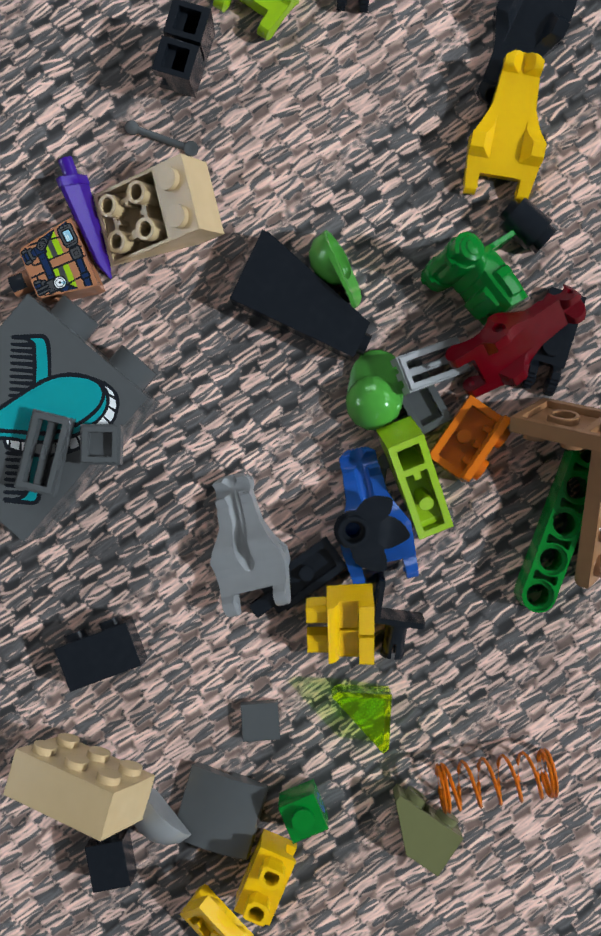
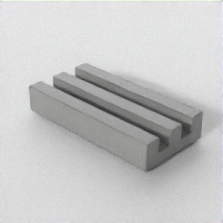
[390,336,471,396]

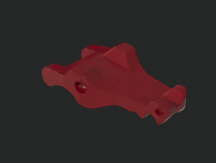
[445,284,586,398]

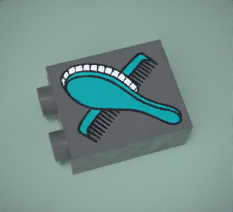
[0,294,160,542]

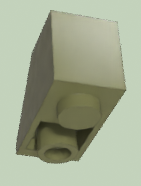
[393,784,464,876]

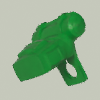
[421,230,528,326]

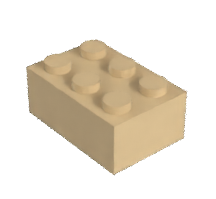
[3,733,155,842]

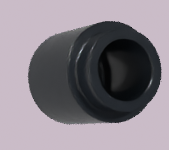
[499,197,557,253]

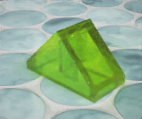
[331,684,392,754]

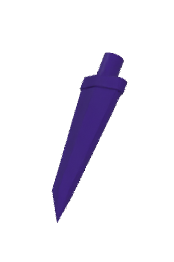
[56,156,112,279]

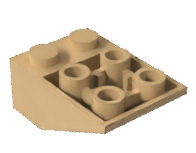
[93,153,224,266]

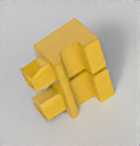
[306,583,375,665]
[234,829,297,926]

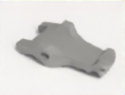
[210,472,291,618]

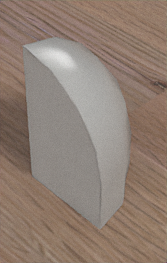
[134,788,192,845]

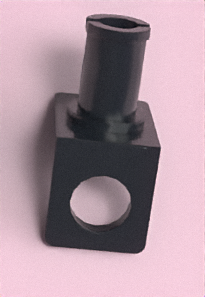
[374,572,425,660]

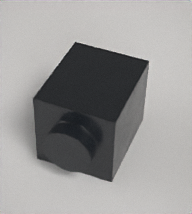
[85,827,137,893]

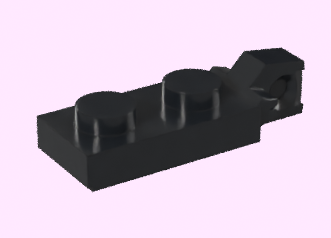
[249,536,347,618]

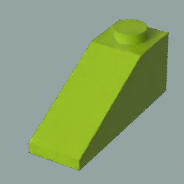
[376,416,454,540]

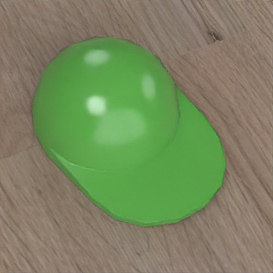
[309,230,362,309]
[346,350,404,430]

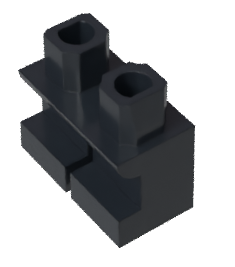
[152,0,215,98]

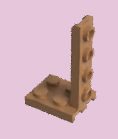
[509,397,601,589]

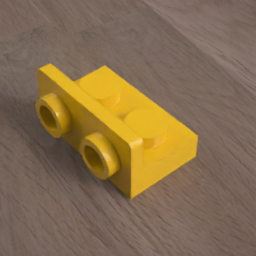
[180,884,254,936]

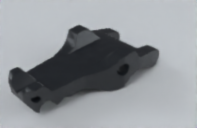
[476,0,577,106]

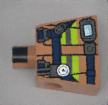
[8,218,106,305]

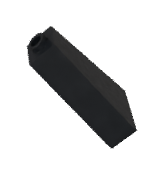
[230,229,372,361]

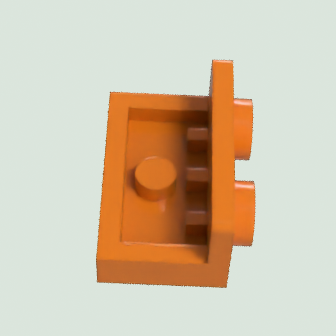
[430,395,511,482]

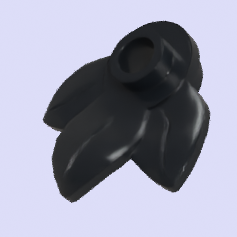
[334,496,410,572]

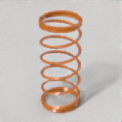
[435,748,559,814]

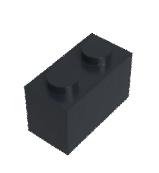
[54,615,147,692]

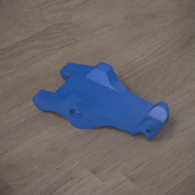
[339,446,419,584]

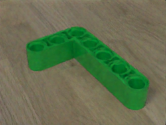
[514,449,590,613]

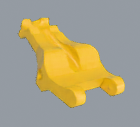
[463,49,547,203]

